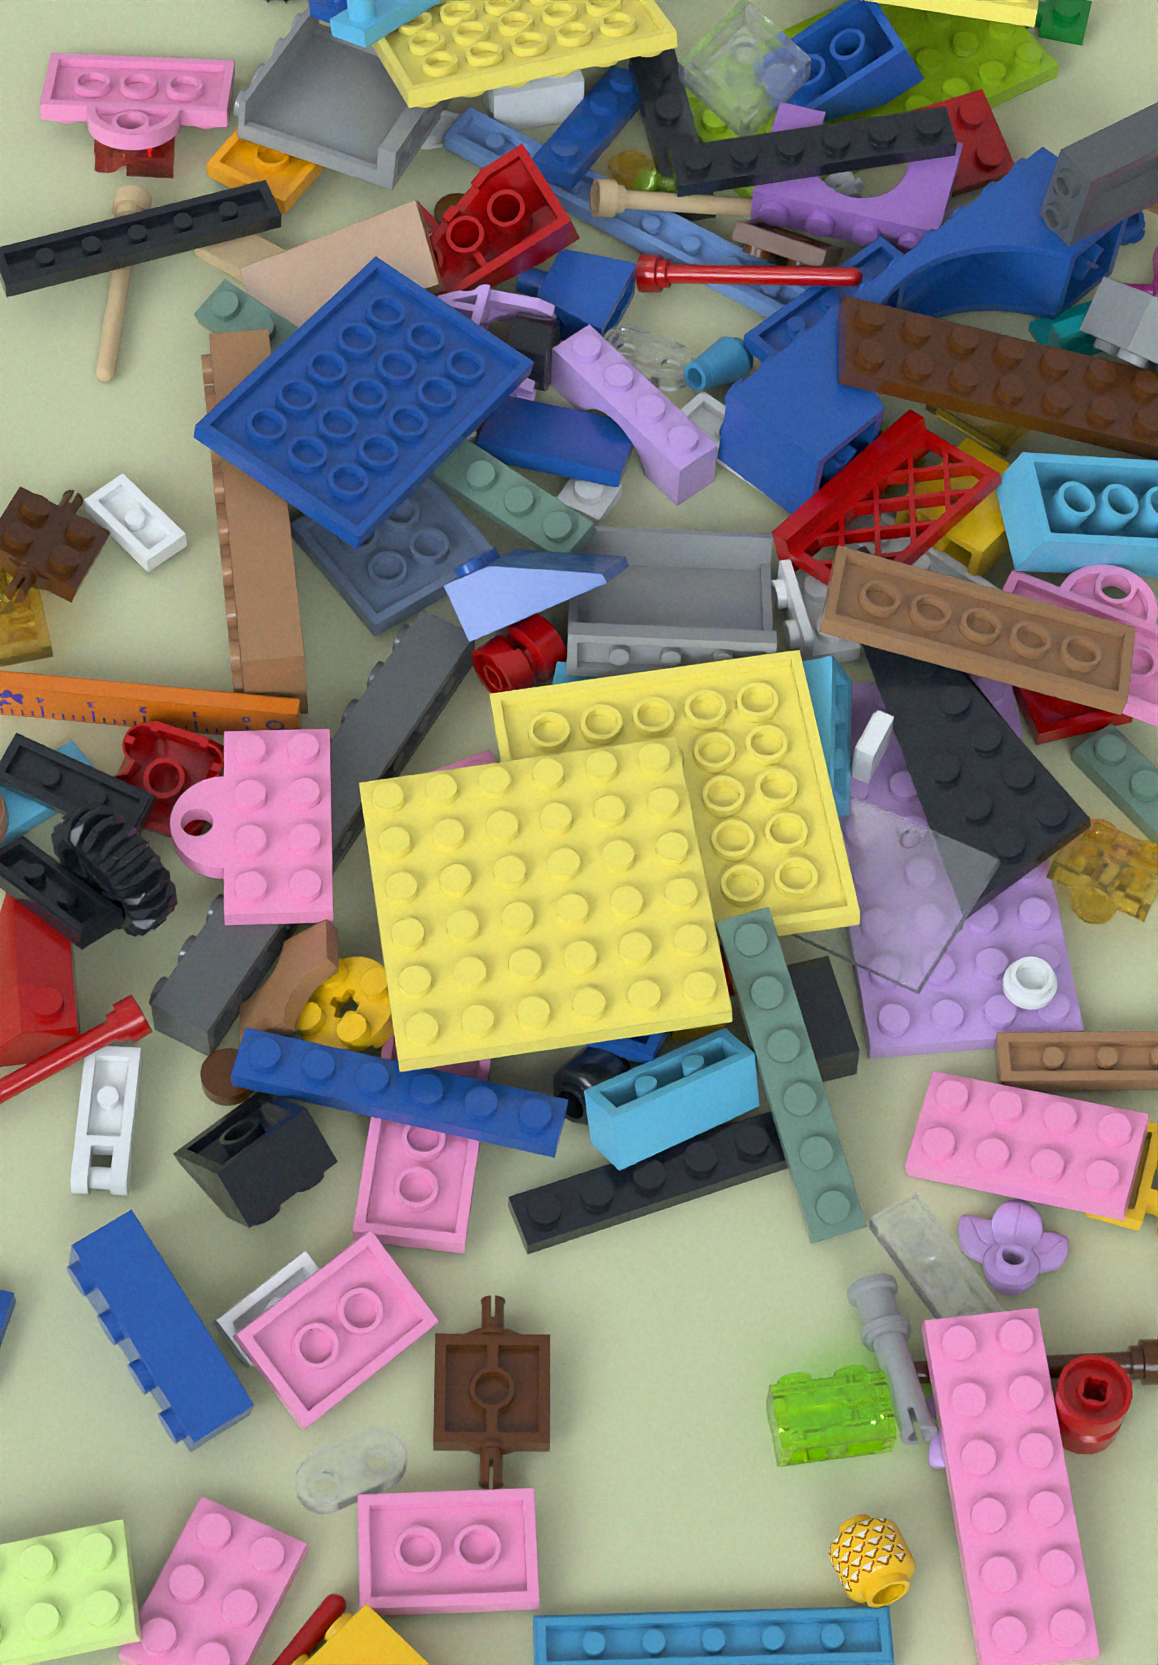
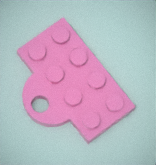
[40,53,235,150]
[1002,564,1158,727]
[170,729,334,925]

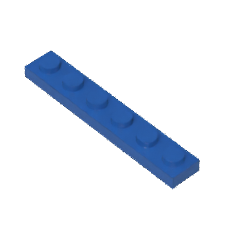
[231,1028,568,1158]

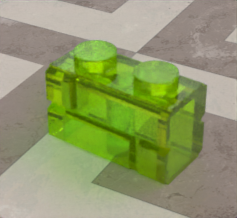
[766,1365,897,1467]

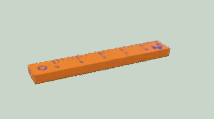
[0,670,302,735]

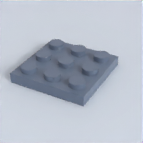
[290,478,494,636]

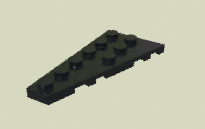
[861,644,1091,920]

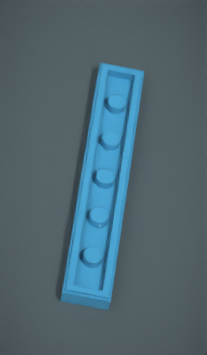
[533,1606,895,1665]

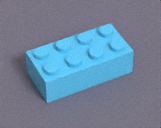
[996,452,1158,578]

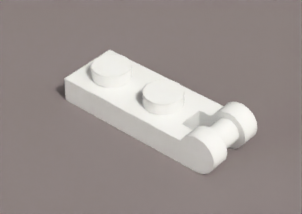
[70,1046,143,1196]

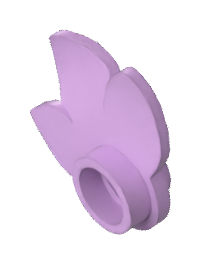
[958,1199,1069,1295]

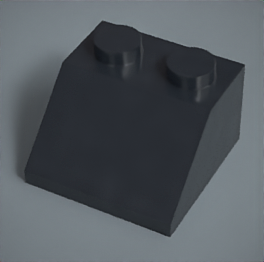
[173,1091,338,1228]

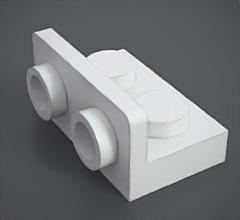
[771,559,861,663]

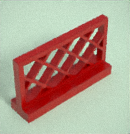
[772,409,1002,586]

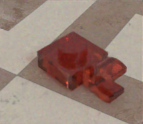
[94,136,175,178]

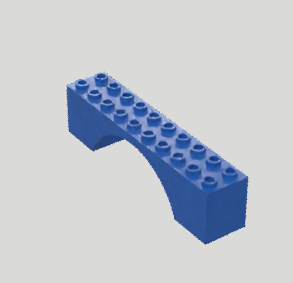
[717,147,1128,514]

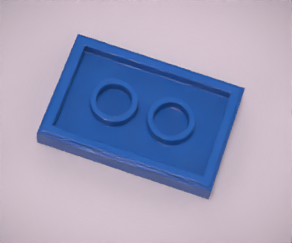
[475,396,634,487]

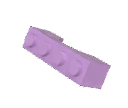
[551,324,718,506]

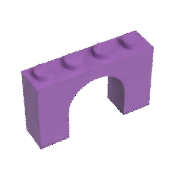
[750,102,963,254]

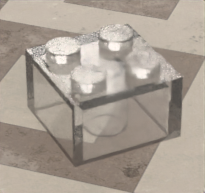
[678,0,811,137]

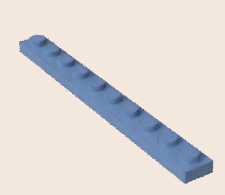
[444,107,811,318]

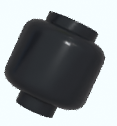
[553,1046,631,1125]

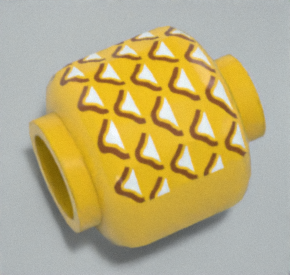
[828,1514,916,1608]

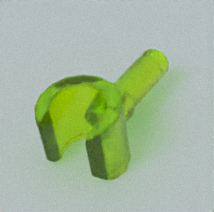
[632,169,698,195]

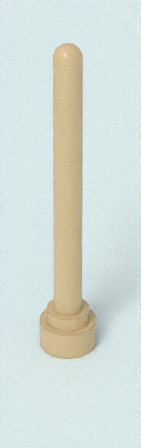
[590,178,752,218]
[96,185,152,382]

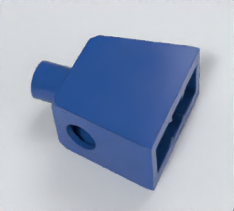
[516,249,637,342]

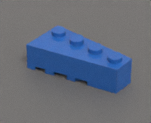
[67,1209,254,1452]

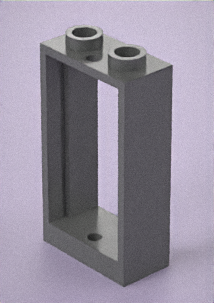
[1039,102,1158,247]

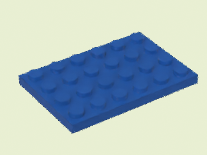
[193,256,534,550]

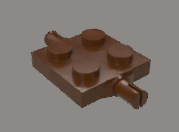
[0,486,110,603]
[433,1295,550,1489]

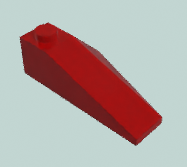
[429,144,580,297]
[0,893,81,1067]

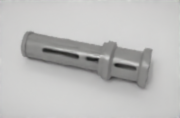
[847,1274,937,1445]

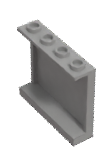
[234,6,454,190]
[566,526,777,677]

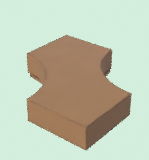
[240,919,338,1044]

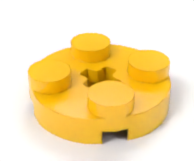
[297,956,394,1052]

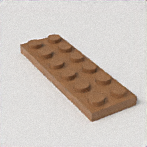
[819,545,1136,715]

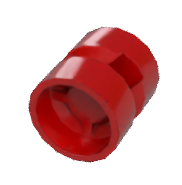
[472,613,567,694]
[1053,1354,1133,1455]

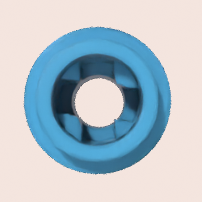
[684,336,754,391]

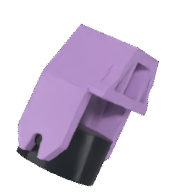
[438,284,561,401]

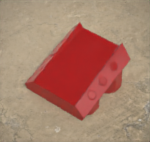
[113,721,224,838]

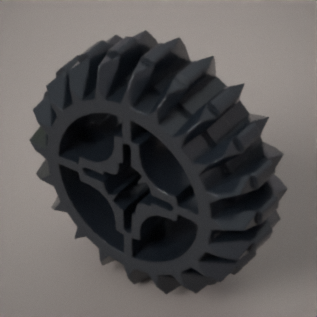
[51,801,178,937]

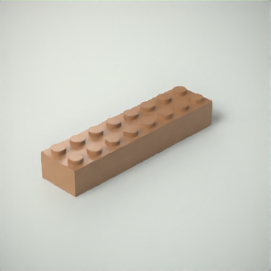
[201,329,308,714]

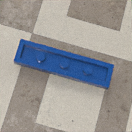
[532,65,640,190]
[743,236,902,363]

